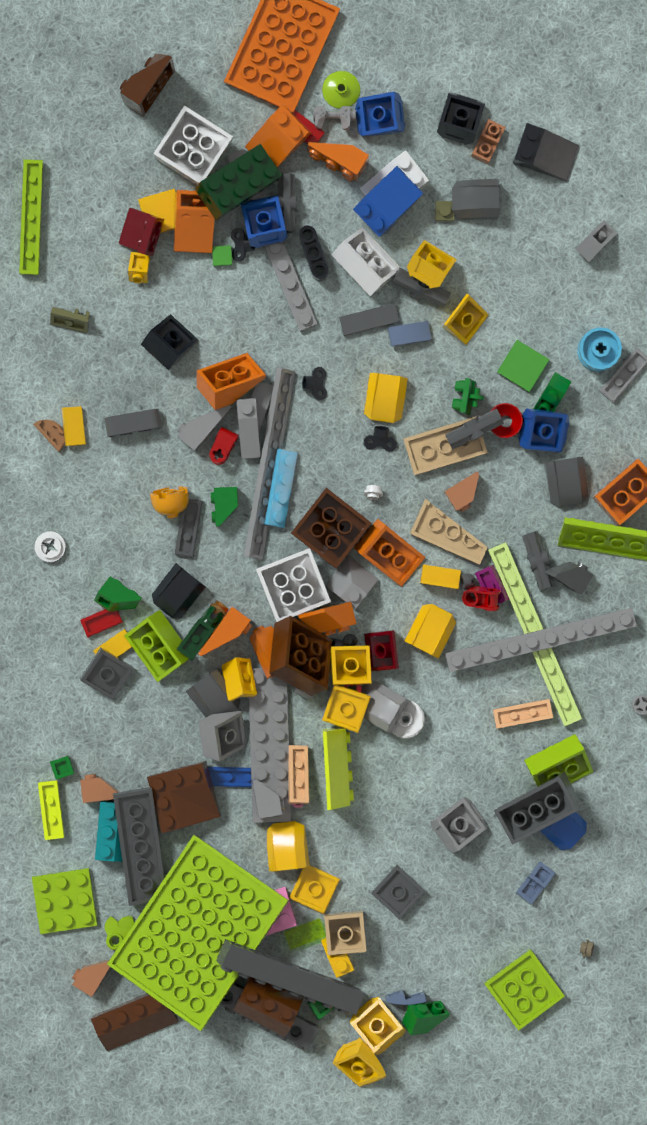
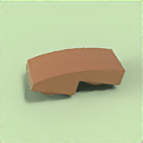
[471,119,506,165]

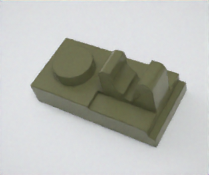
[50,307,90,333]

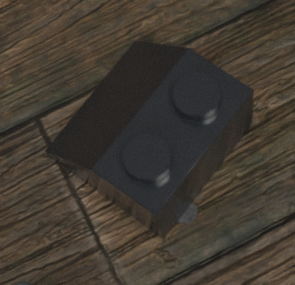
[141,314,198,370]

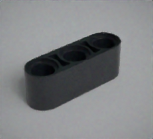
[299,225,328,281]

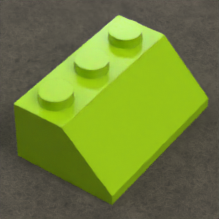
[124,610,189,682]
[524,734,594,786]

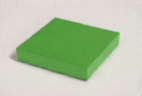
[497,340,550,392]

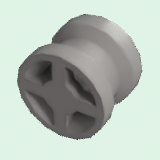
[631,695,647,715]

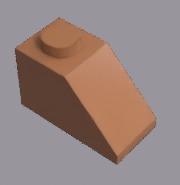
[444,472,479,513]
[80,774,120,803]
[72,960,110,997]

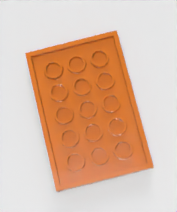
[224,0,340,113]

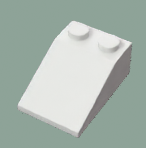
[360,150,429,196]

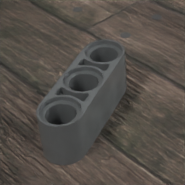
[104,409,162,437]

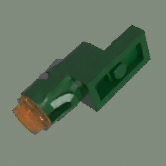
[176,600,229,661]

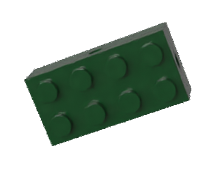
[195,144,282,221]

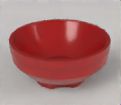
[491,403,523,438]

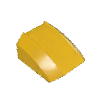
[407,240,457,288]
[364,373,408,423]
[404,604,456,659]
[267,821,310,872]
[350,997,406,1055]
[333,1037,387,1087]

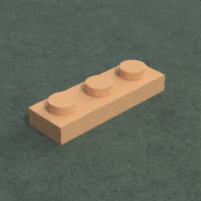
[492,699,553,729]
[288,745,309,804]

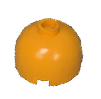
[150,486,189,518]

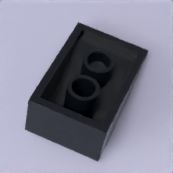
[513,123,579,181]

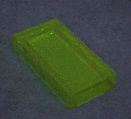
[284,918,326,950]

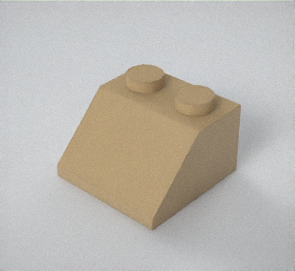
[324,911,367,955]

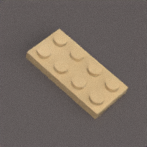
[403,416,488,476]

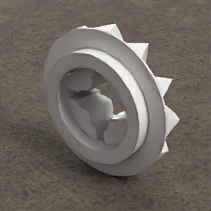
[35,531,66,562]

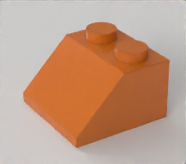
[298,602,357,636]

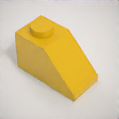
[321,938,354,978]

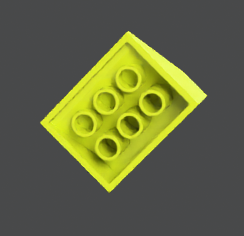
[323,728,354,810]

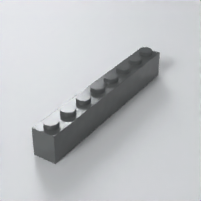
[216,939,365,1015]

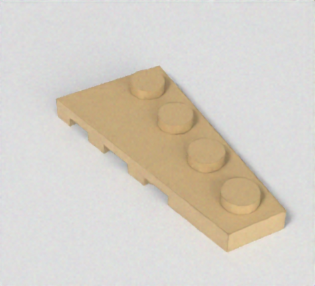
[410,499,488,565]

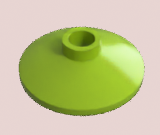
[322,71,360,109]

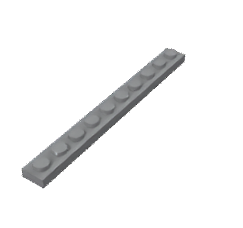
[226,148,317,332]
[244,367,295,560]
[445,608,637,672]

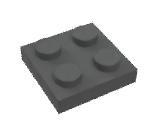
[80,647,134,700]
[371,864,425,920]

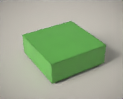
[212,245,232,266]

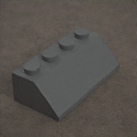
[494,772,579,845]

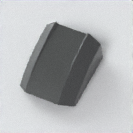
[452,179,500,219]
[544,457,588,507]
[186,668,241,718]

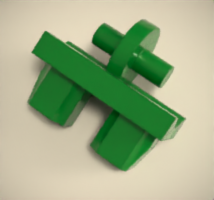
[452,378,485,415]

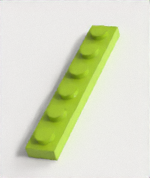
[19,159,43,275]

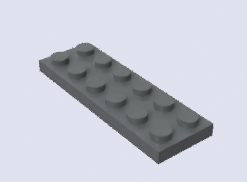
[113,787,164,906]

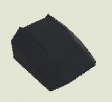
[437,93,485,145]
[152,563,206,618]

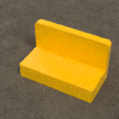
[420,564,461,589]
[221,657,257,701]

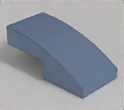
[388,321,431,347]
[515,861,555,905]
[385,990,427,1005]

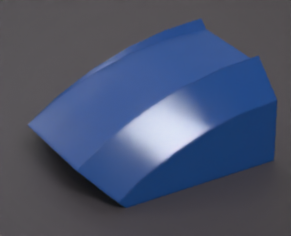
[355,91,405,137]
[241,196,288,248]
[518,408,569,452]
[540,812,587,850]

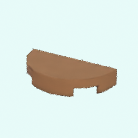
[33,420,65,452]

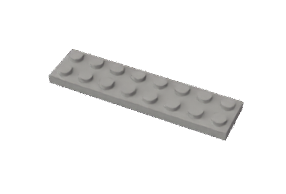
[249,668,291,823]

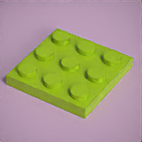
[32,868,98,934]
[484,949,565,1031]

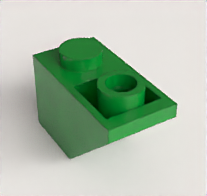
[533,372,572,412]
[211,487,238,527]
[94,576,142,612]
[402,1001,450,1035]

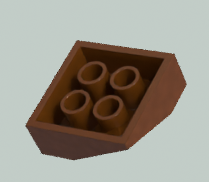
[120,54,175,117]
[291,488,372,569]
[269,616,332,696]
[147,761,221,833]
[233,976,304,1037]

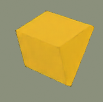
[442,294,489,345]
[330,646,372,685]

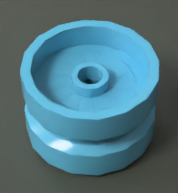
[577,327,622,372]

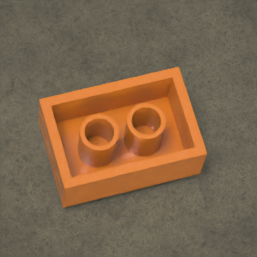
[592,459,647,526]

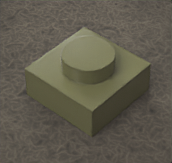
[435,201,454,221]

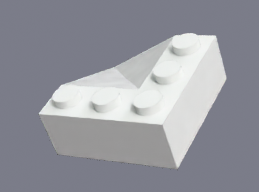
[153,105,233,185]
[256,548,331,622]

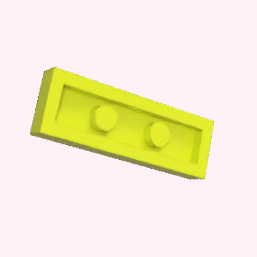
[38,780,65,840]

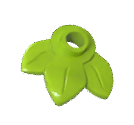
[104,916,134,950]

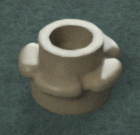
[580,939,594,958]

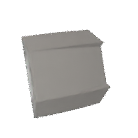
[361,681,410,734]
[430,797,487,853]

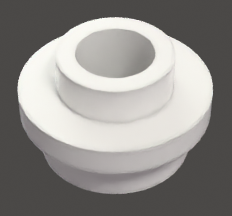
[364,485,383,500]

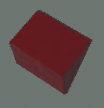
[364,630,399,671]

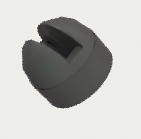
[460,573,475,590]

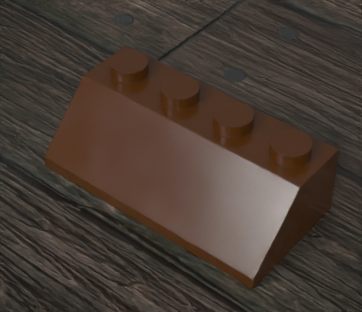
[91,993,178,1051]

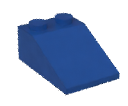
[353,166,424,237]

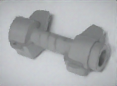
[313,106,356,130]

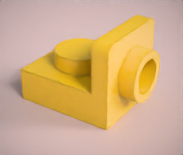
[128,252,150,284]

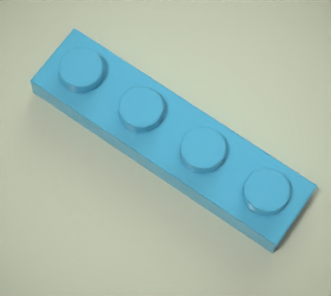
[265,449,298,528]

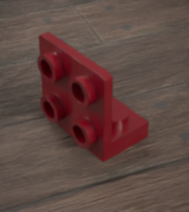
[119,208,164,256]

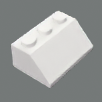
[331,227,401,296]

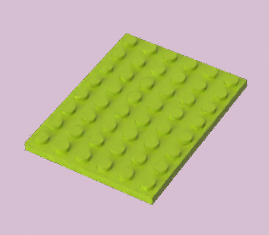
[107,835,289,1031]

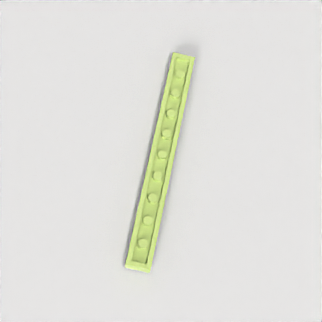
[488,542,582,726]

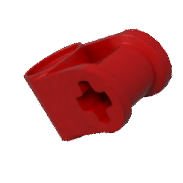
[209,427,239,465]
[462,586,501,611]

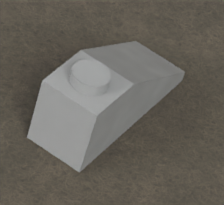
[237,398,261,459]
[177,405,232,452]

